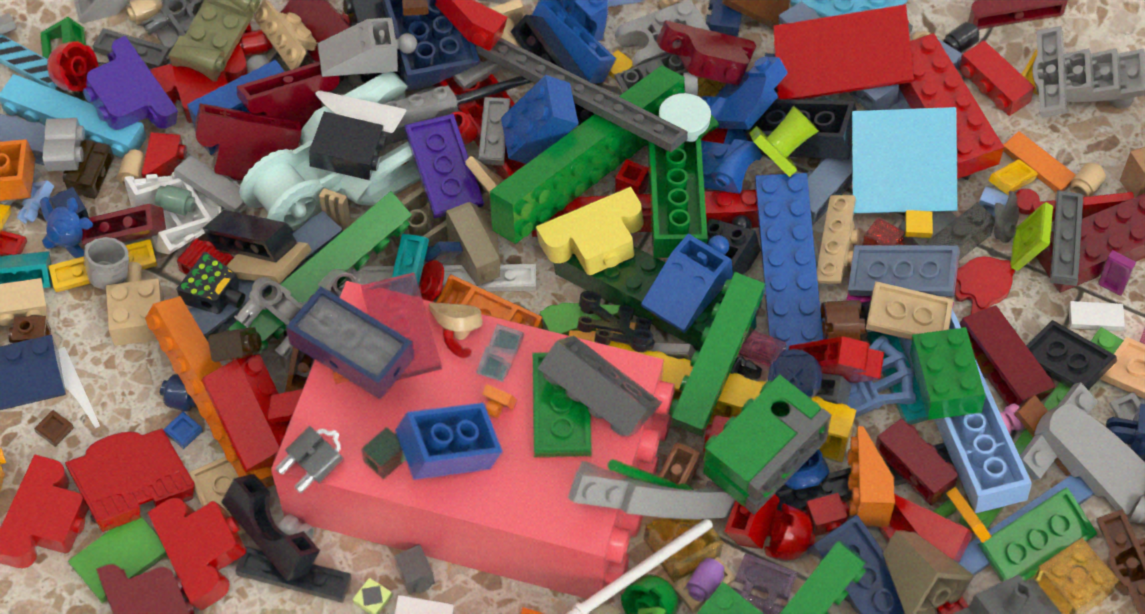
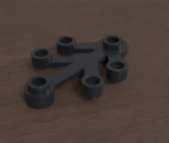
[577,291,655,353]

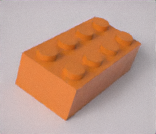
[0,139,36,201]

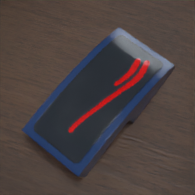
[424,242,463,264]

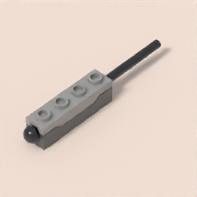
[383,76,532,145]

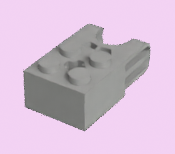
[615,0,710,67]

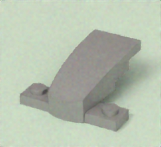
[1033,26,1145,118]
[1020,382,1145,515]

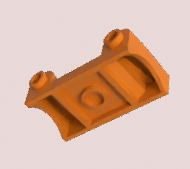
[436,274,543,329]

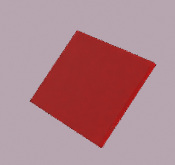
[773,4,914,100]

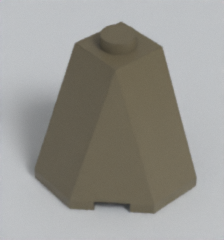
[446,202,501,286]
[883,530,974,614]

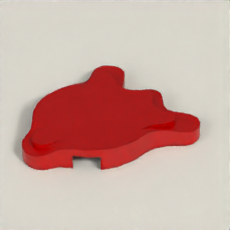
[955,256,1016,314]

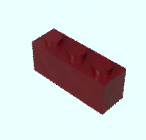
[82,203,166,246]
[875,418,959,506]

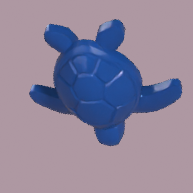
[40,197,93,258]

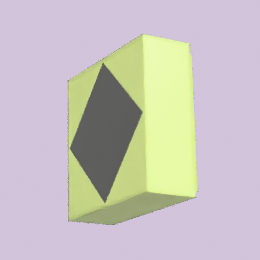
[352,578,393,614]

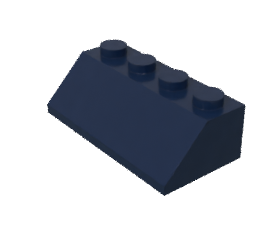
[0,335,66,410]

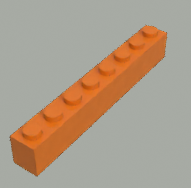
[145,296,275,488]

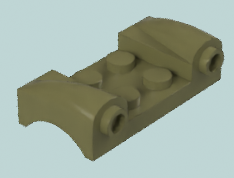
[169,0,260,82]

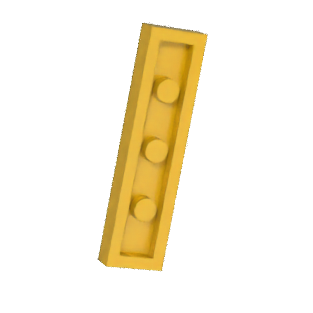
[49,239,158,293]

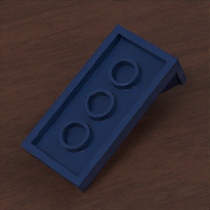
[806,515,905,614]

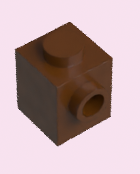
[8,316,51,343]

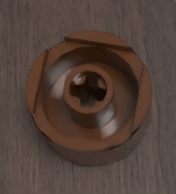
[820,300,865,341]

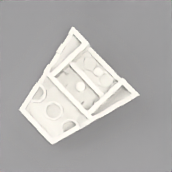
[124,169,249,254]

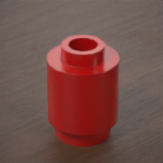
[237,29,273,58]
[451,112,478,144]

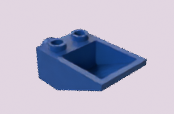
[641,233,733,333]

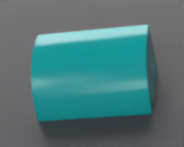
[0,251,52,288]

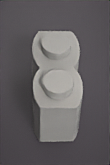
[43,118,85,171]

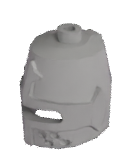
[84,237,129,290]

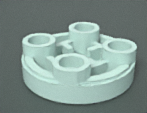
[659,93,711,142]

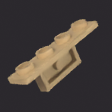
[254,0,317,70]
[817,195,860,284]

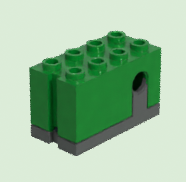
[703,374,831,514]

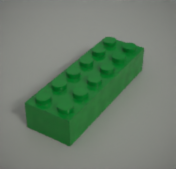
[647,116,708,258]

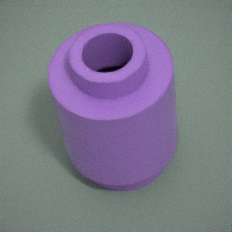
[686,558,725,602]

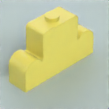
[536,187,643,275]

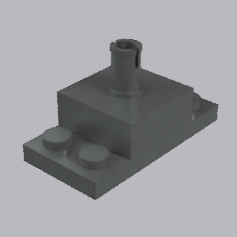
[954,575,1062,614]

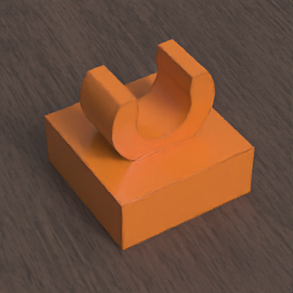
[482,384,517,419]

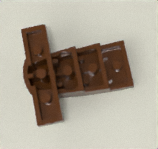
[1097,509,1145,614]

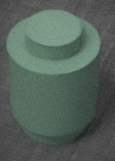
[155,185,195,216]

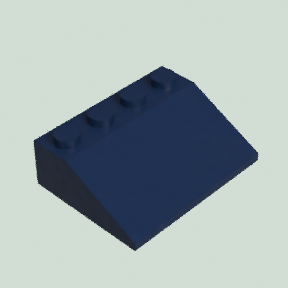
[382,0,480,91]

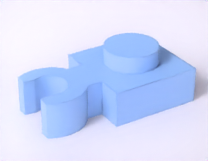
[17,180,54,224]

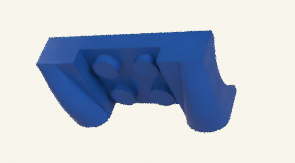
[539,0,608,41]
[701,139,762,194]

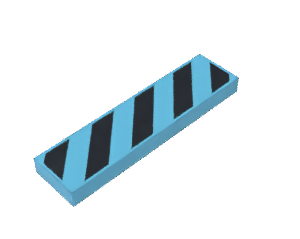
[0,34,58,89]

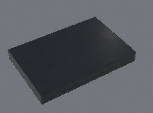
[1026,320,1117,390]

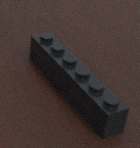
[510,14,595,126]

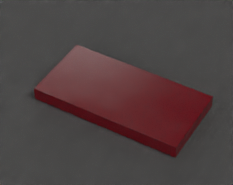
[280,0,352,62]

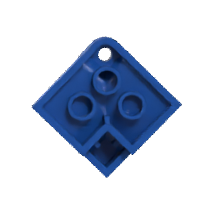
[701,56,788,130]

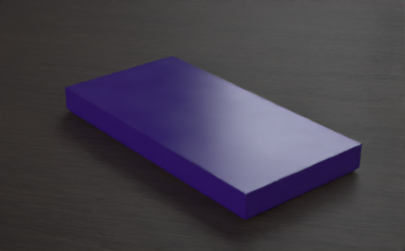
[404,114,484,218]

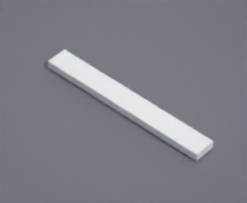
[339,264,536,291]

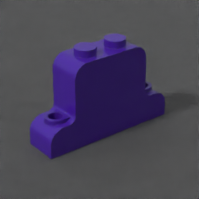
[83,36,178,130]

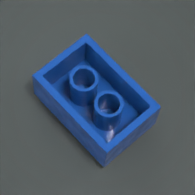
[501,75,578,164]
[395,403,503,480]

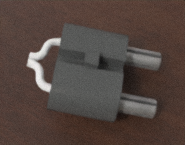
[275,426,344,493]

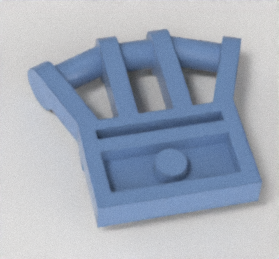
[848,336,916,418]

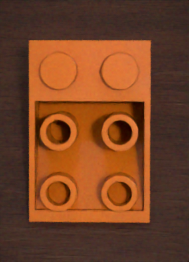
[847,426,895,527]

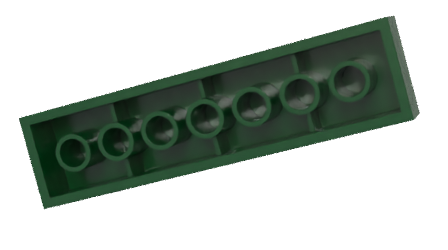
[553,247,757,350]

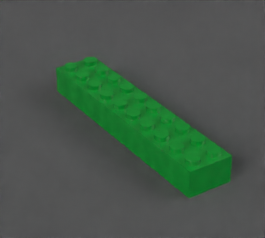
[490,65,685,244]

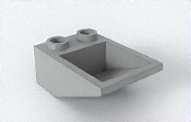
[318,18,417,77]

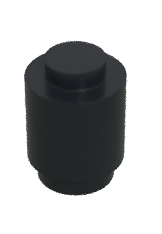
[942,22,980,53]

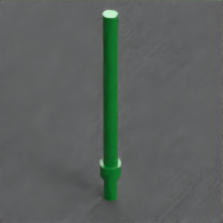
[608,459,694,490]

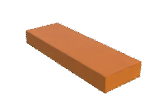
[1003,131,1076,193]

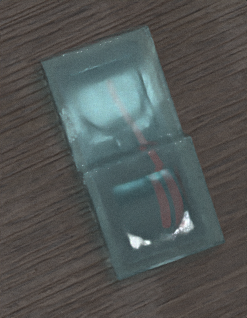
[476,324,524,382]

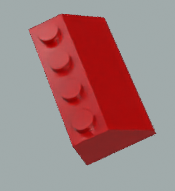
[201,354,291,472]

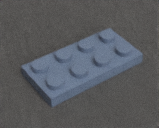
[848,245,960,296]

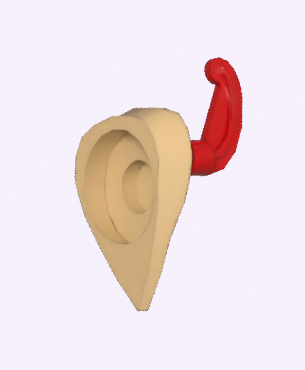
[429,303,482,358]

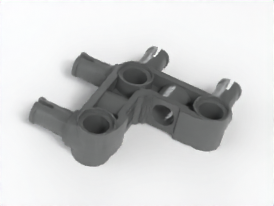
[142,0,204,64]

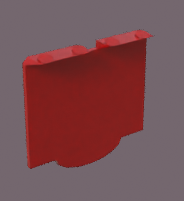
[65,428,195,532]

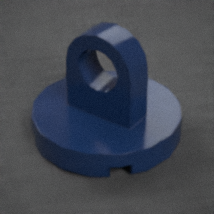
[768,349,822,399]

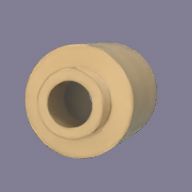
[126,0,162,25]
[117,150,145,187]
[1070,163,1106,197]

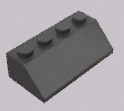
[538,335,662,437]

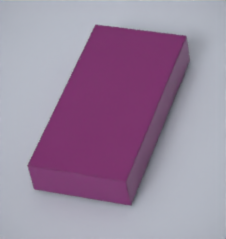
[1098,250,1136,296]

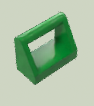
[40,17,86,59]

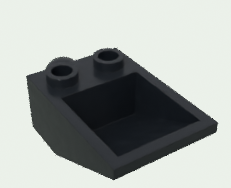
[707,215,761,291]

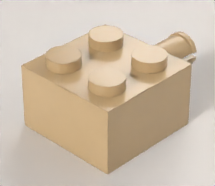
[106,262,164,346]

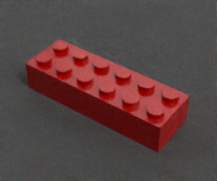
[898,33,1004,179]

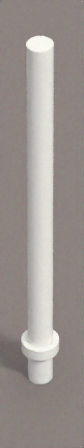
[567,519,713,614]

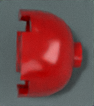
[47,41,98,92]
[764,504,815,562]

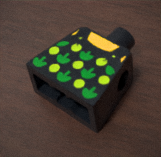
[176,251,246,314]

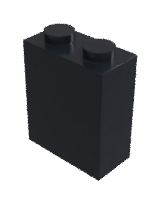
[309,111,387,180]

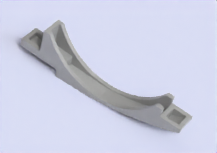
[568,461,735,519]

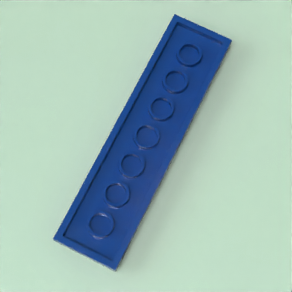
[755,173,823,364]

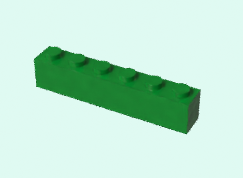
[669,272,765,437]

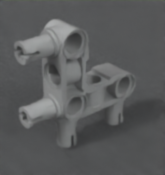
[234,268,360,361]

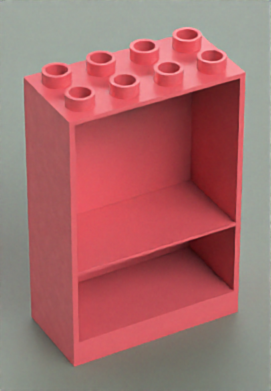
[271,281,675,599]

